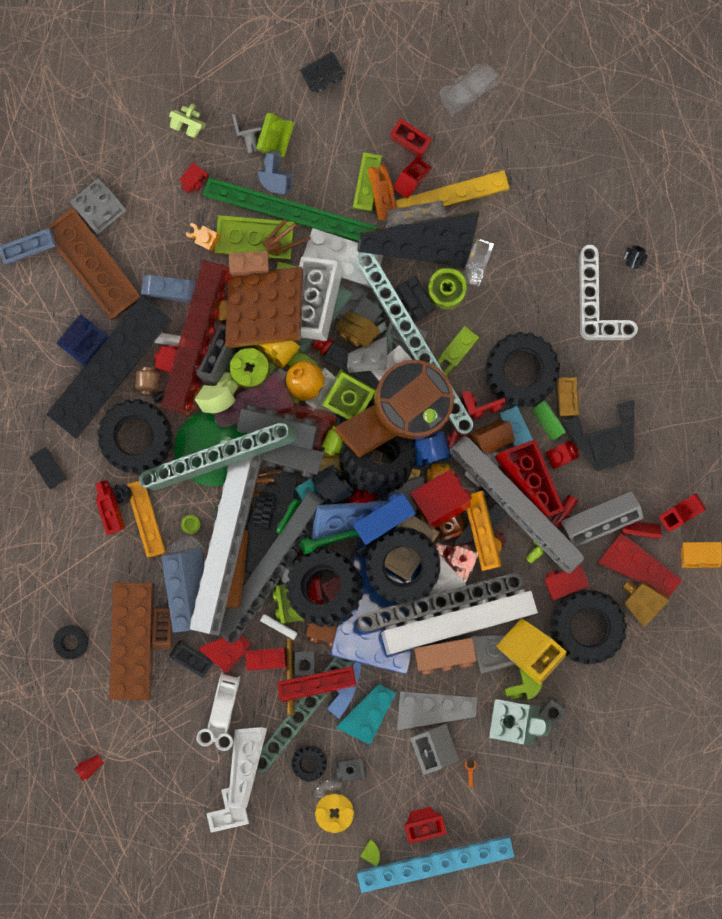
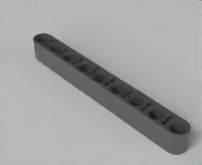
[219,491,329,643]
[356,573,523,633]

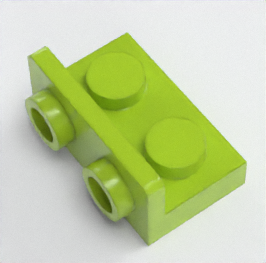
[256,113,295,158]
[272,584,304,624]

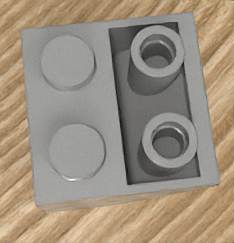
[410,724,459,775]

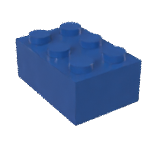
[353,492,415,545]

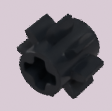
[623,245,648,269]

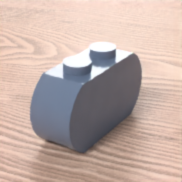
[141,275,200,304]

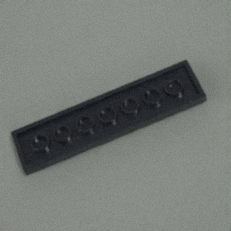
[46,296,172,439]

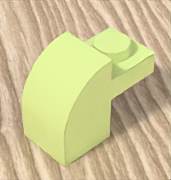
[195,372,239,413]

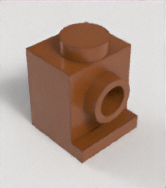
[439,514,465,540]

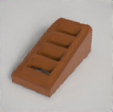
[151,608,172,649]

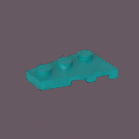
[336,684,396,745]

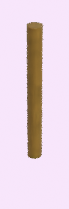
[286,638,295,716]

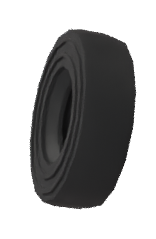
[53,625,88,660]

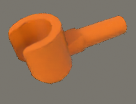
[464,760,476,787]

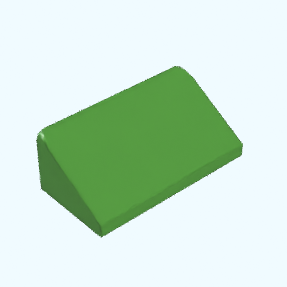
[532,401,566,441]

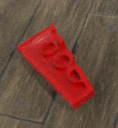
[597,533,682,596]

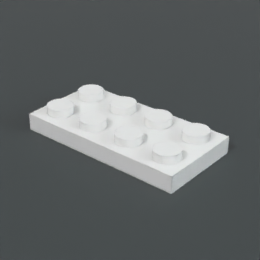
[303,228,383,288]

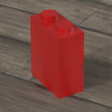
[410,470,472,530]

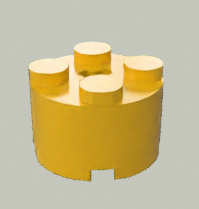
[254,341,300,368]

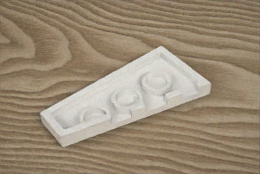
[228,727,267,808]

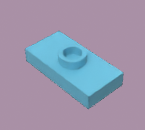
[499,406,533,447]

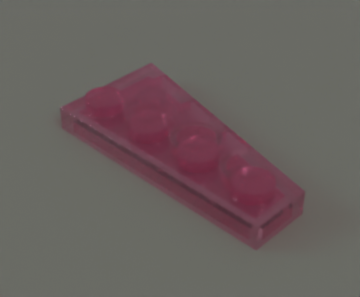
[212,373,296,428]

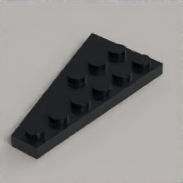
[357,211,479,267]

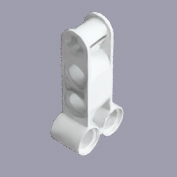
[197,672,241,751]

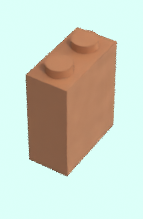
[229,251,270,277]

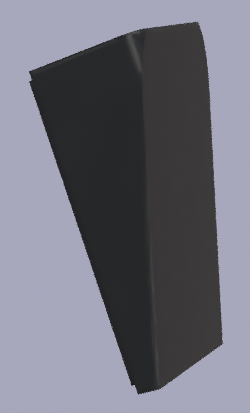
[169,640,213,678]

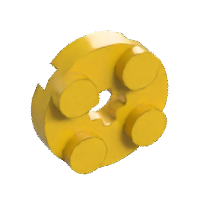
[315,793,354,833]

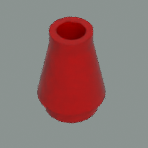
[74,754,104,781]

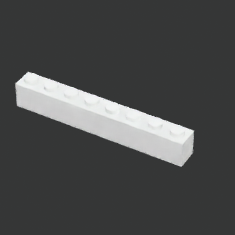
[381,589,538,655]

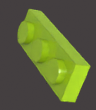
[353,152,382,212]

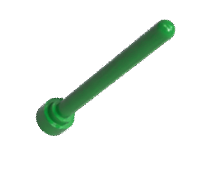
[300,529,359,555]

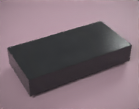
[29,447,67,490]

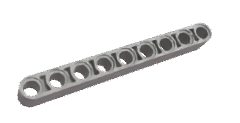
[450,437,584,573]

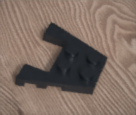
[562,400,635,471]

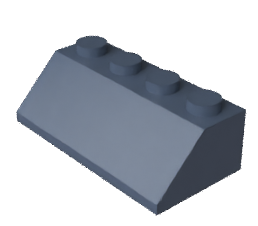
[161,548,204,633]

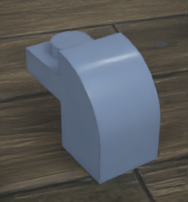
[258,150,293,194]

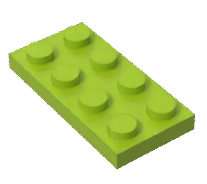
[215,215,294,261]

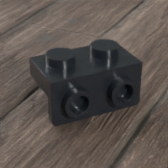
[300,52,346,93]

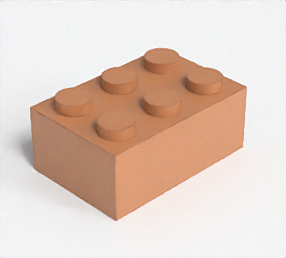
[414,638,476,674]

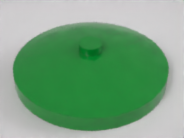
[174,411,246,487]

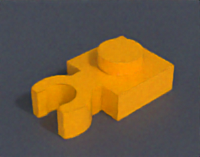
[186,223,221,252]

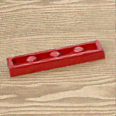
[277,666,357,702]

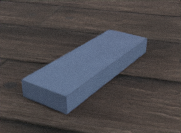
[0,228,57,265]

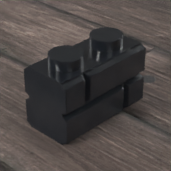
[396,276,435,322]

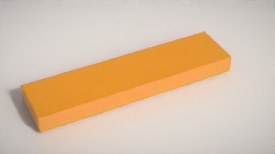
[126,481,166,558]
[467,491,502,571]

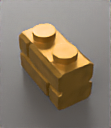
[336,311,380,347]

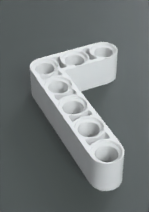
[579,245,638,340]

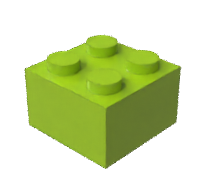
[322,369,375,419]

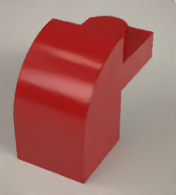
[658,493,706,532]

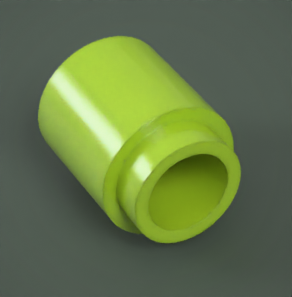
[322,426,344,456]

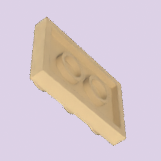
[385,515,440,581]

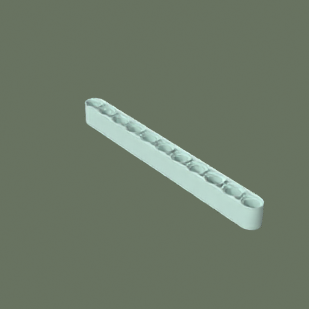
[358,253,473,435]

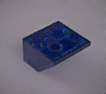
[56,314,108,367]

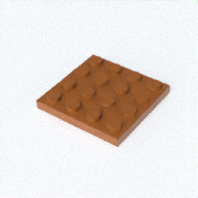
[225,266,303,348]

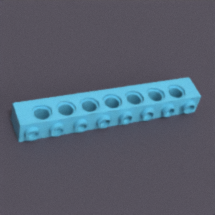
[357,835,514,893]

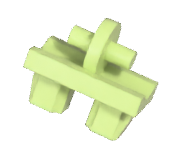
[169,104,206,138]

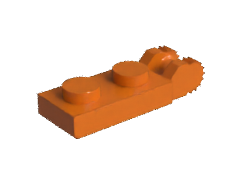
[368,165,398,221]

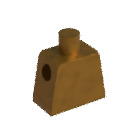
[621,580,670,627]

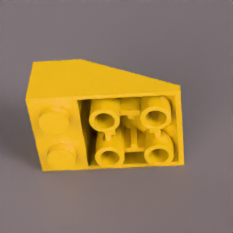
[496,618,566,685]

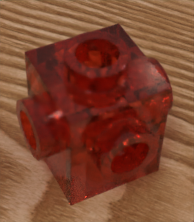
[447,543,478,572]

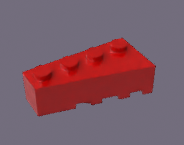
[494,439,565,518]

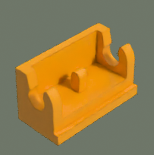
[681,542,722,568]

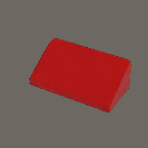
[621,521,662,539]

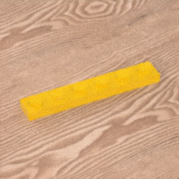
[395,170,510,220]

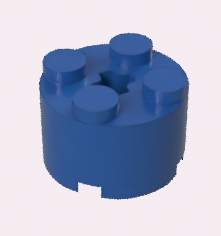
[412,431,451,468]

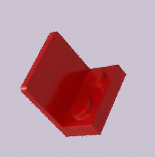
[460,391,506,420]

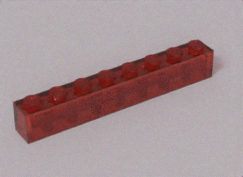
[161,260,230,415]

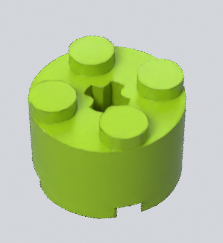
[428,268,467,310]
[230,348,270,389]

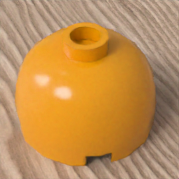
[286,361,325,401]

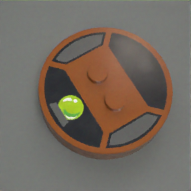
[374,360,454,439]

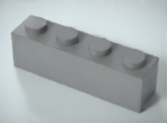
[561,491,644,547]

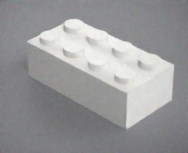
[299,257,343,341]

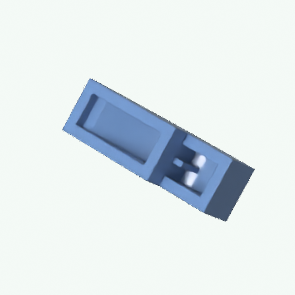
[327,662,361,719]

